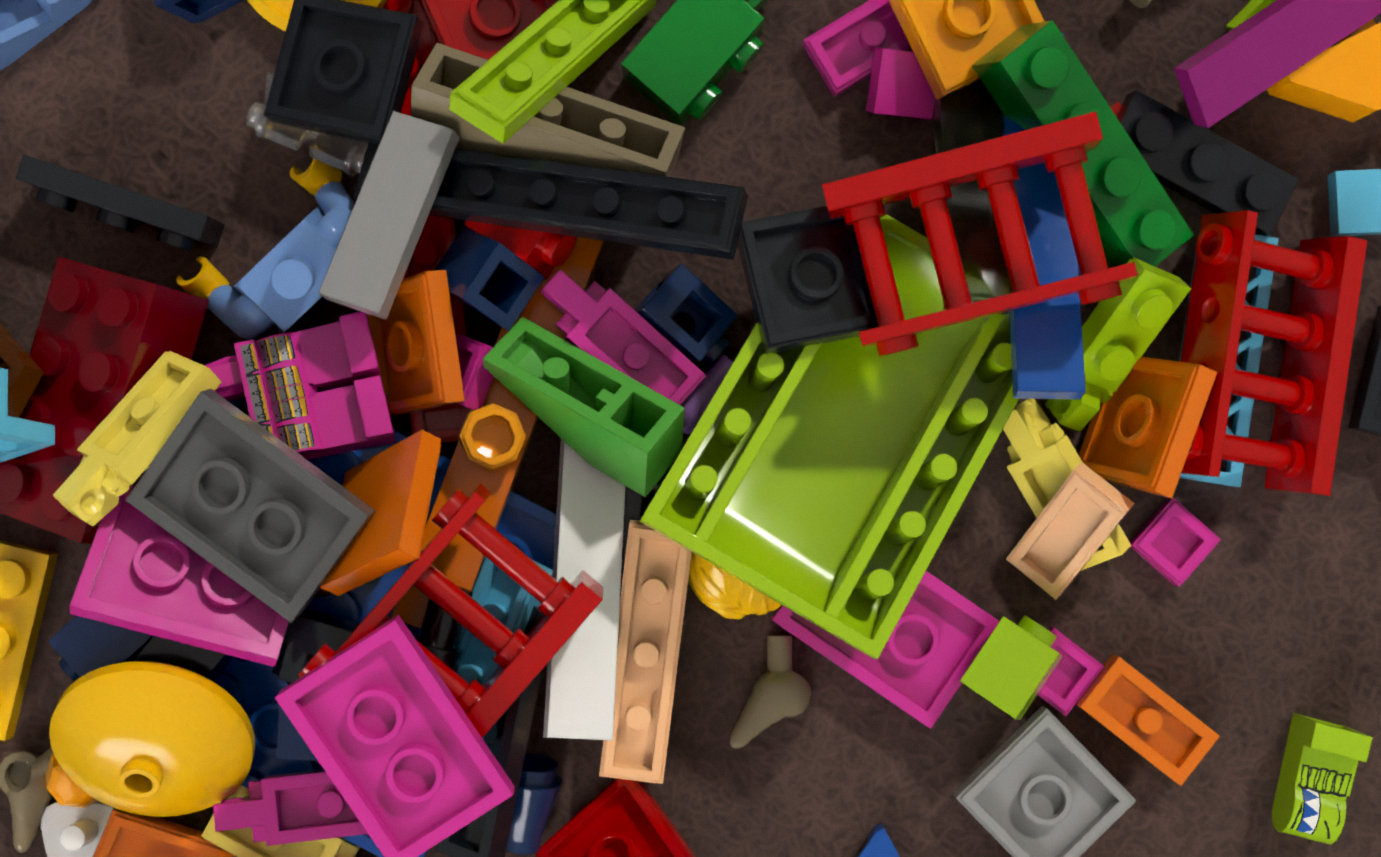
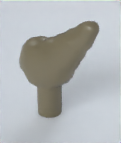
[730,635,812,748]
[0,747,53,853]

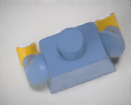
[176,148,355,339]

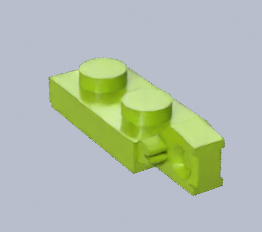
[1045,258,1191,432]

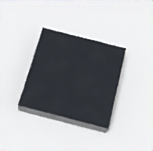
[263,0,424,145]
[737,206,879,354]

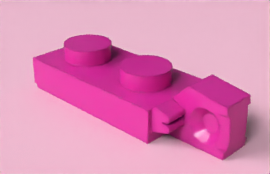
[540,269,706,405]
[213,769,368,846]

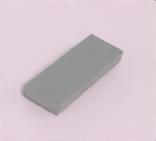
[319,111,459,320]

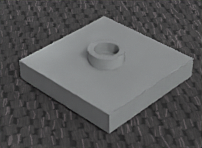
[952,705,1136,857]

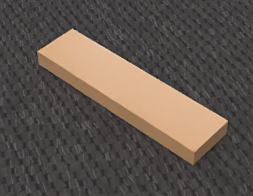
[599,520,692,784]

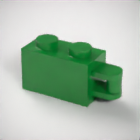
[621,0,769,126]

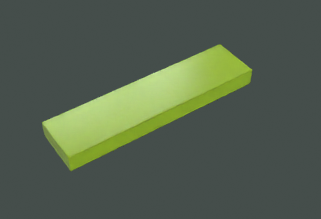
[449,0,656,144]

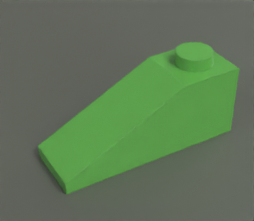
[483,316,685,497]

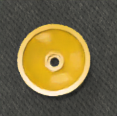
[49,661,255,817]

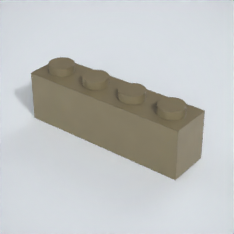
[411,43,685,178]

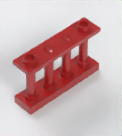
[822,111,1138,356]
[1180,210,1368,496]
[298,483,603,738]

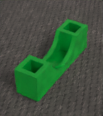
[971,20,1194,268]

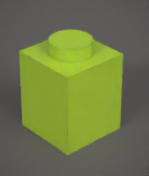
[960,615,1063,720]

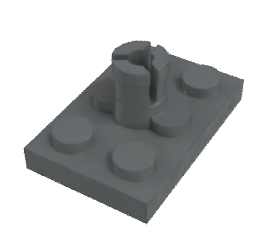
[126,388,376,623]

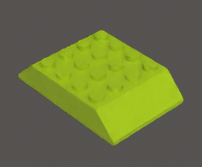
[640,205,1019,660]

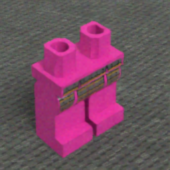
[204,311,396,460]

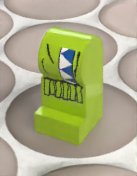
[1272,713,1373,845]

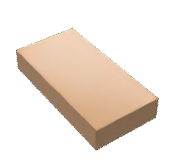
[1006,463,1135,600]

